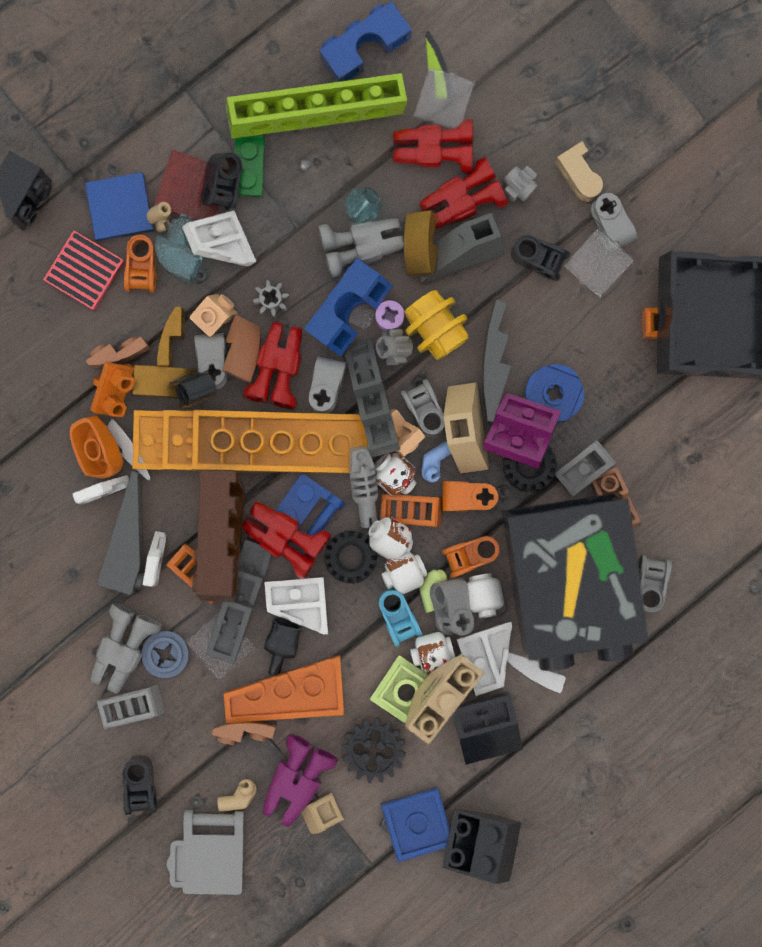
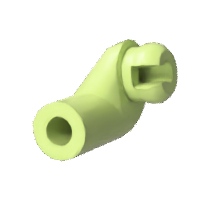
[419,570,447,613]

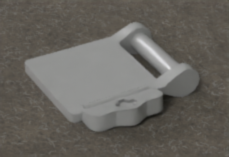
[166,810,244,895]

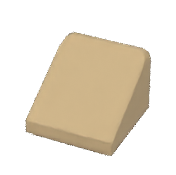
[302,793,344,834]

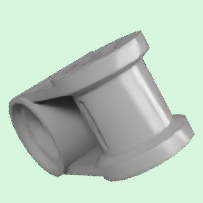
[590,193,638,253]
[194,332,228,390]
[309,356,347,414]
[400,379,445,438]
[638,555,672,613]
[430,577,474,636]

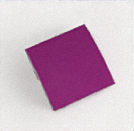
[483,392,561,469]

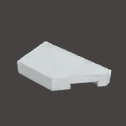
[72,475,129,505]
[142,531,167,587]

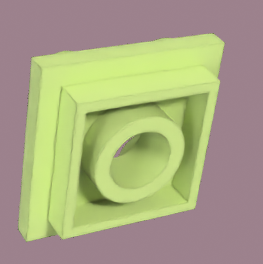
[369,655,428,724]

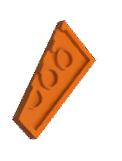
[224,655,344,723]

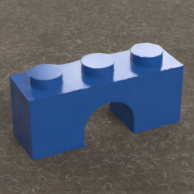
[319,1,412,82]
[304,258,393,357]

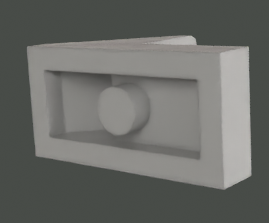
[555,440,616,496]

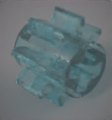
[344,187,382,223]

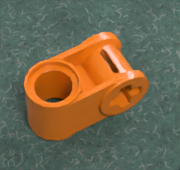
[124,235,157,293]
[442,481,498,511]
[441,536,500,578]

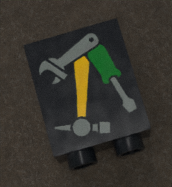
[502,492,649,671]

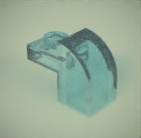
[155,213,204,285]

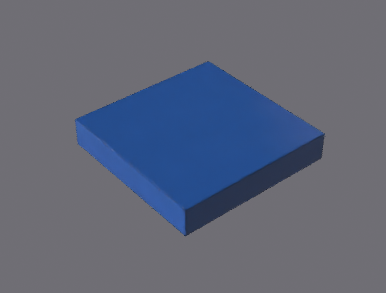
[85,172,154,241]
[381,787,450,862]

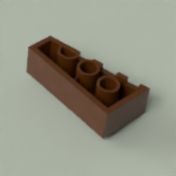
[192,470,245,602]

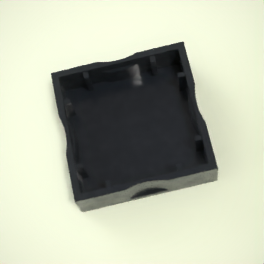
[657,251,762,379]

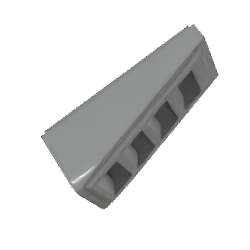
[96,684,165,730]

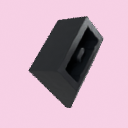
[0,151,52,231]
[452,692,523,765]
[442,809,522,884]

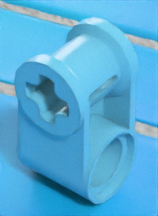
[379,588,423,647]

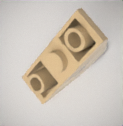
[443,382,490,474]
[405,654,484,745]

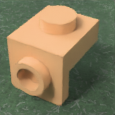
[190,294,239,337]
[391,409,425,457]

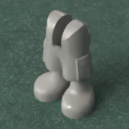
[318,218,404,278]
[90,602,162,694]

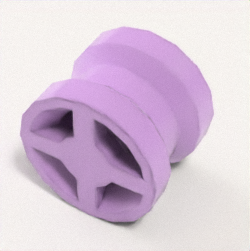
[375,300,405,331]

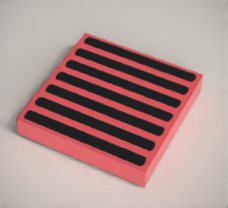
[43,230,125,311]

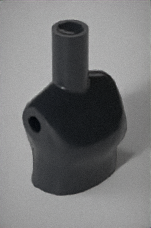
[264,618,302,676]

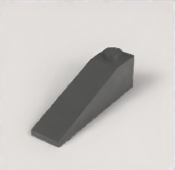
[97,471,144,595]

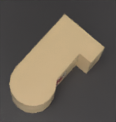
[555,141,603,202]

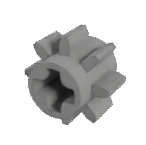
[502,165,538,202]
[253,280,290,318]
[376,329,413,365]

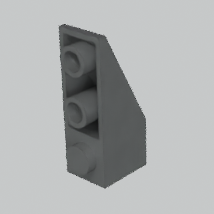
[419,213,505,284]

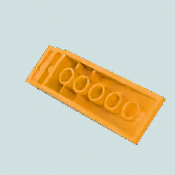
[132,410,368,474]

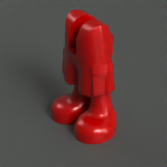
[393,119,473,174]
[418,156,509,229]
[242,322,302,410]
[241,502,332,580]

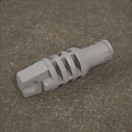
[349,446,379,528]

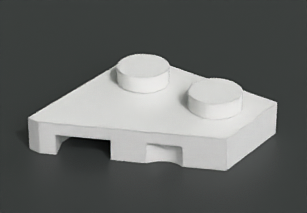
[182,210,256,267]
[264,577,328,634]
[456,621,512,696]

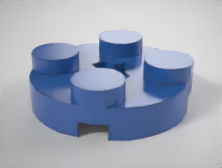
[525,364,584,422]

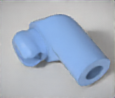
[421,441,451,483]

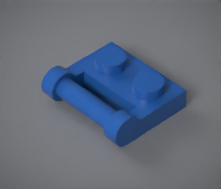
[275,473,345,535]

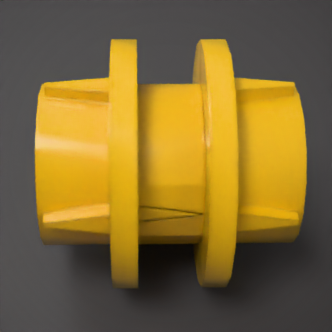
[404,290,469,360]

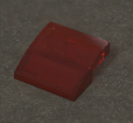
[154,150,227,221]

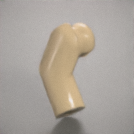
[147,202,172,233]
[217,779,257,812]

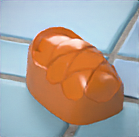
[69,416,124,479]

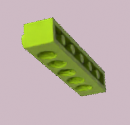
[226,73,407,139]

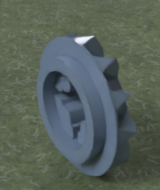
[142,631,189,678]

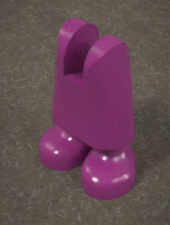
[262,734,338,827]

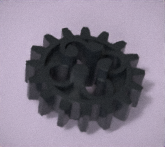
[341,717,406,783]

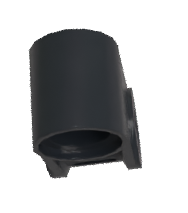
[201,153,242,211]
[511,235,570,281]
[169,371,217,410]
[122,755,157,815]

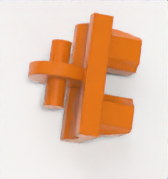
[90,361,135,417]

